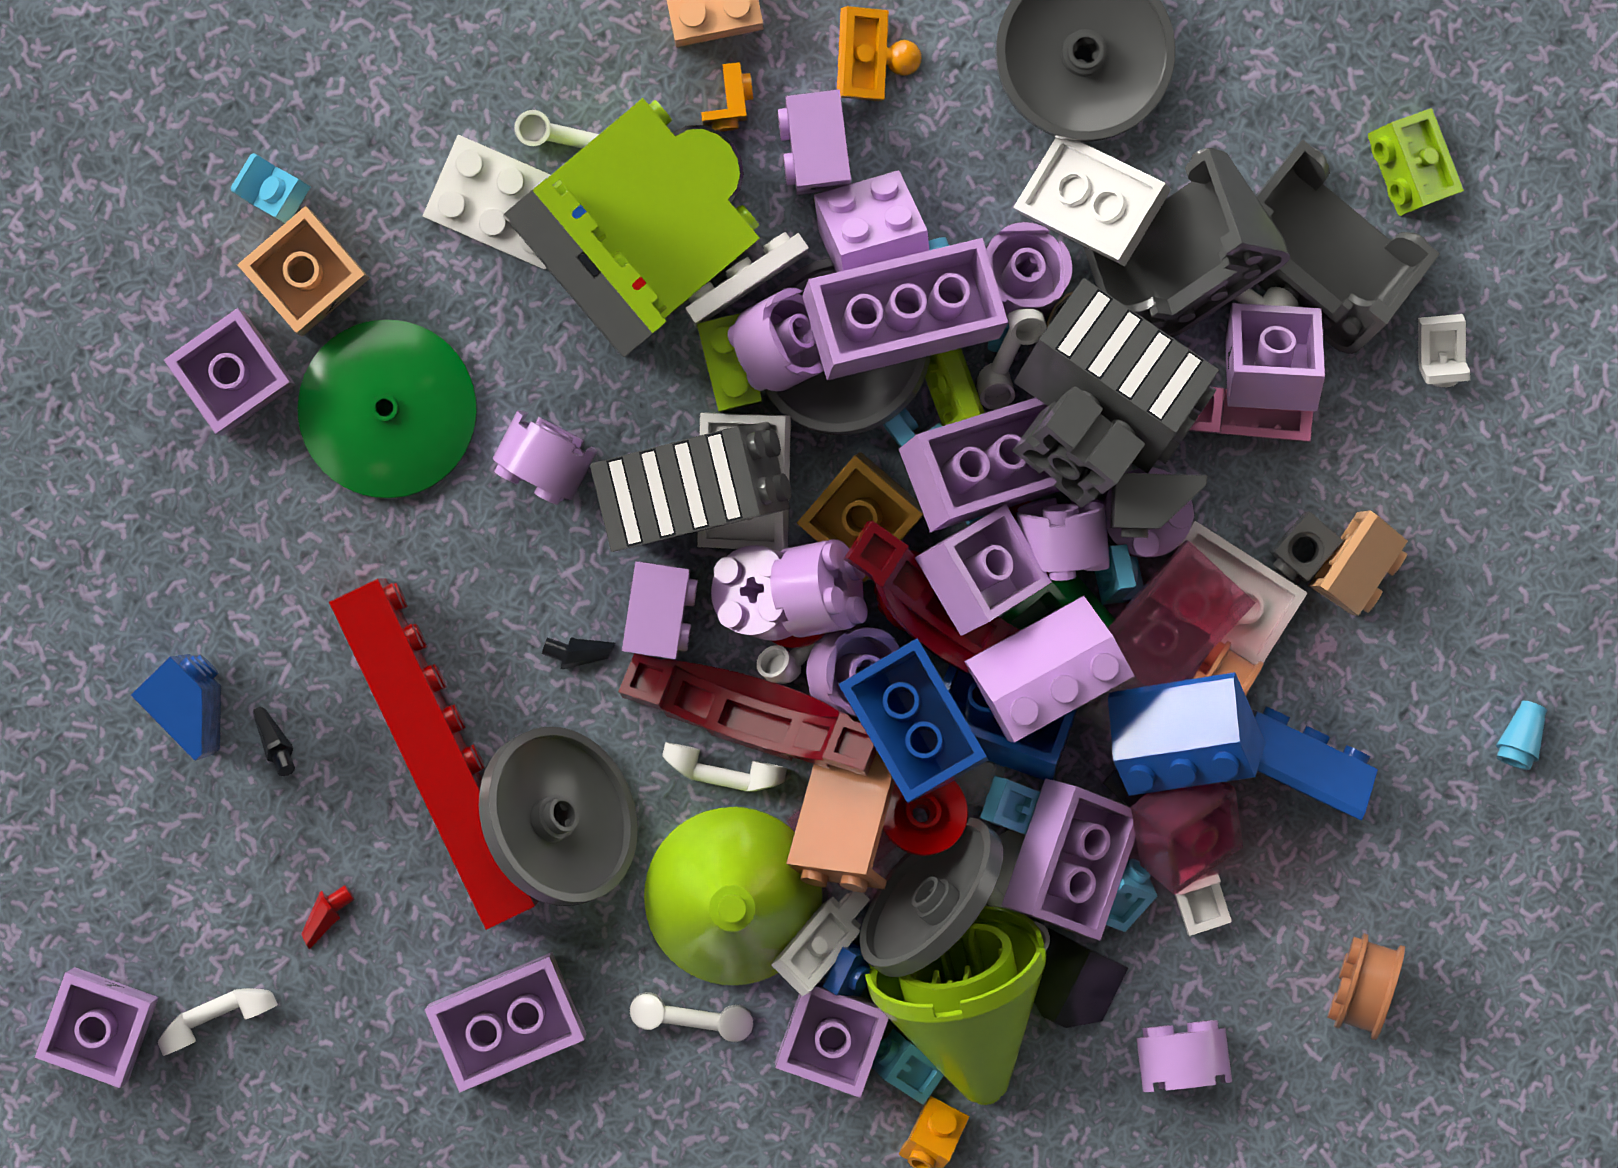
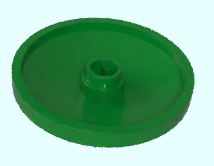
[297,319,477,498]

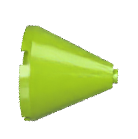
[644,806,822,985]
[865,906,1046,1105]

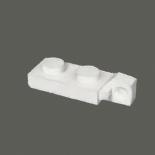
[771,891,870,996]

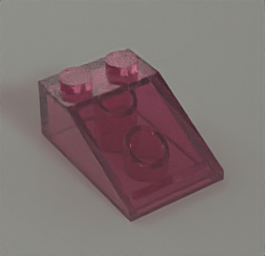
[1107,540,1256,686]

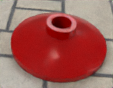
[883,781,968,856]

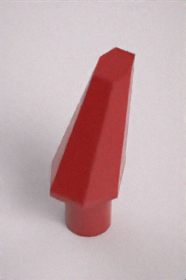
[301,885,355,949]

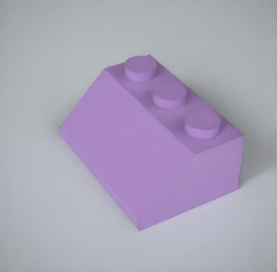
[964,596,1134,742]

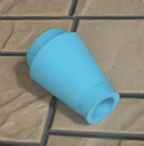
[1496,701,1547,770]

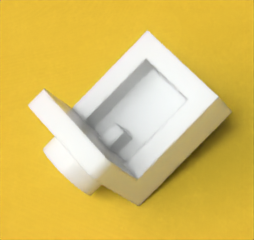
[1418,314,1470,387]
[1172,866,1232,936]

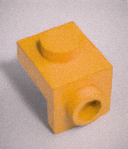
[701,62,753,132]
[899,1096,970,1168]

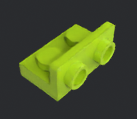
[1368,108,1464,216]
[925,348,985,426]

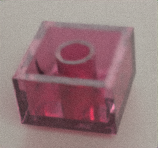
[1131,781,1243,895]

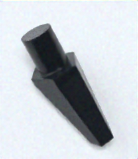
[542,637,616,670]
[253,706,295,776]

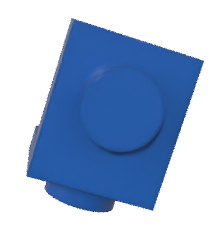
[823,941,871,997]

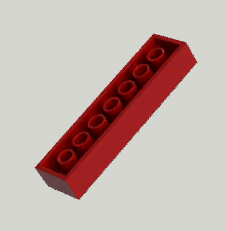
[329,578,539,930]

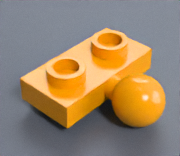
[837,6,922,101]

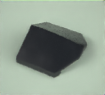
[1034,928,1128,1028]

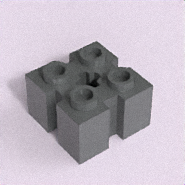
[1012,386,1145,508]

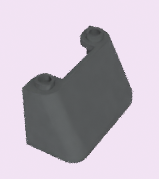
[1255,139,1440,354]
[1083,148,1290,337]

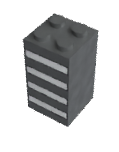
[1013,278,1219,474]
[590,422,791,552]

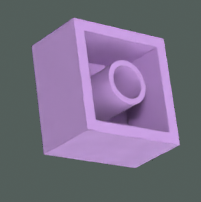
[778,89,851,195]
[814,170,929,272]
[1225,303,1325,411]
[164,308,296,436]
[915,504,1052,636]
[622,561,698,659]
[35,967,159,1088]
[775,982,889,1098]

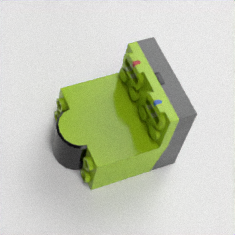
[503,98,760,357]

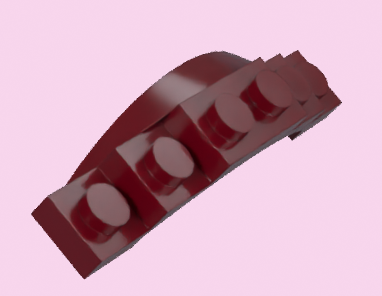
[844,521,1020,676]
[618,653,877,776]

